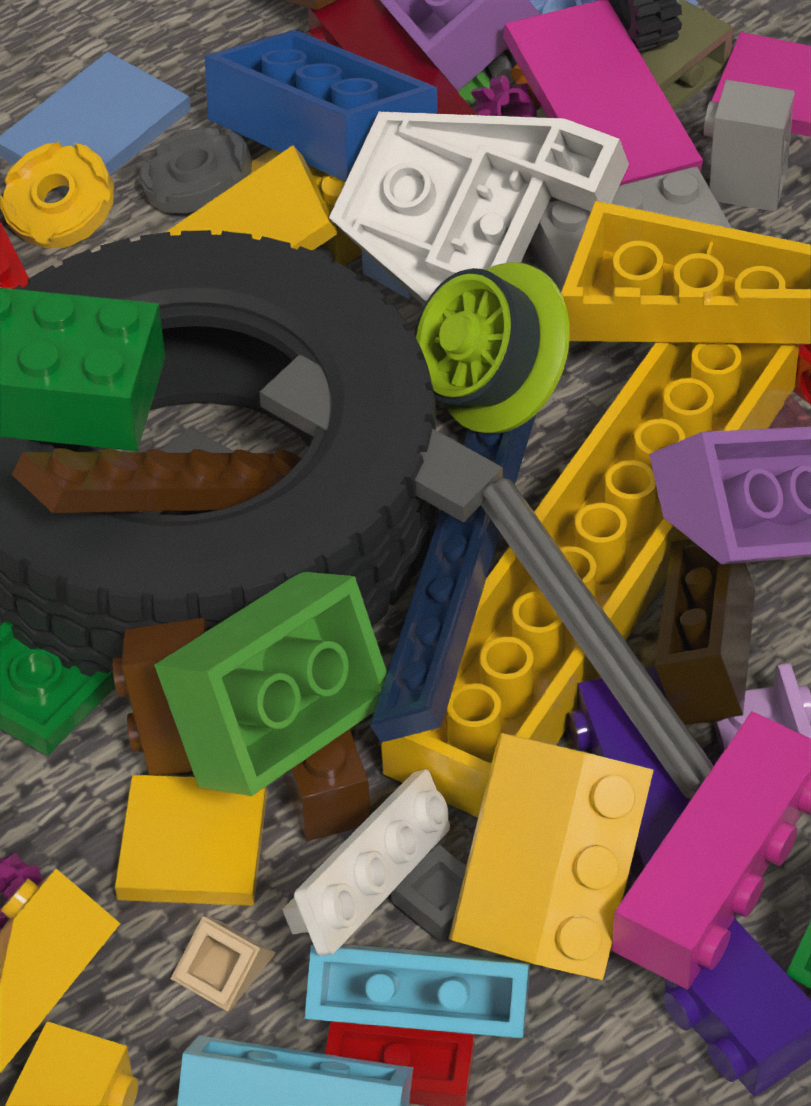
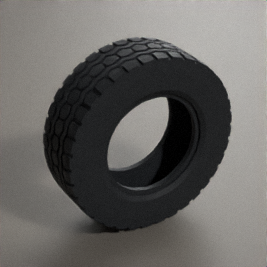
[0,230,436,677]

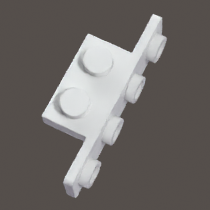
[282,769,450,956]

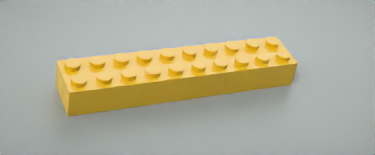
[381,342,799,818]

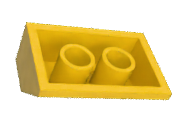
[449,732,653,980]

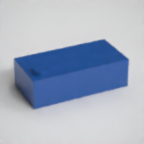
[205,30,437,182]

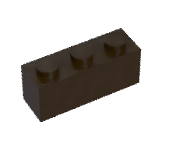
[655,539,755,725]

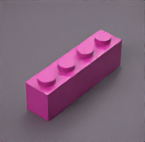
[612,711,811,990]

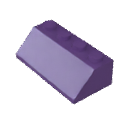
[649,427,811,564]

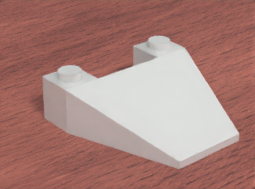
[329,112,629,306]

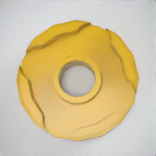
[0,142,114,248]

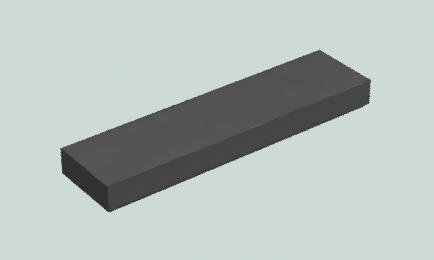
[259,355,503,523]

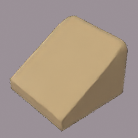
[170,916,276,1012]

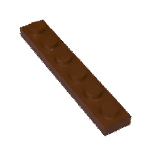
[12,448,302,513]

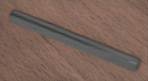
[481,478,714,800]

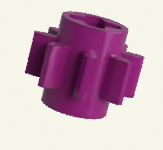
[471,76,540,117]

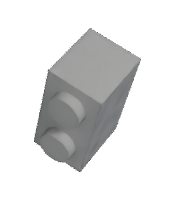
[701,80,795,212]

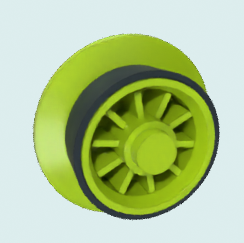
[414,262,570,434]

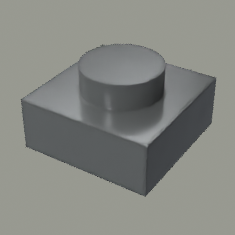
[391,845,466,942]

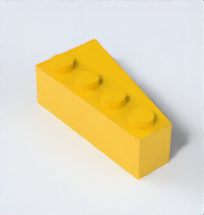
[561,201,811,344]

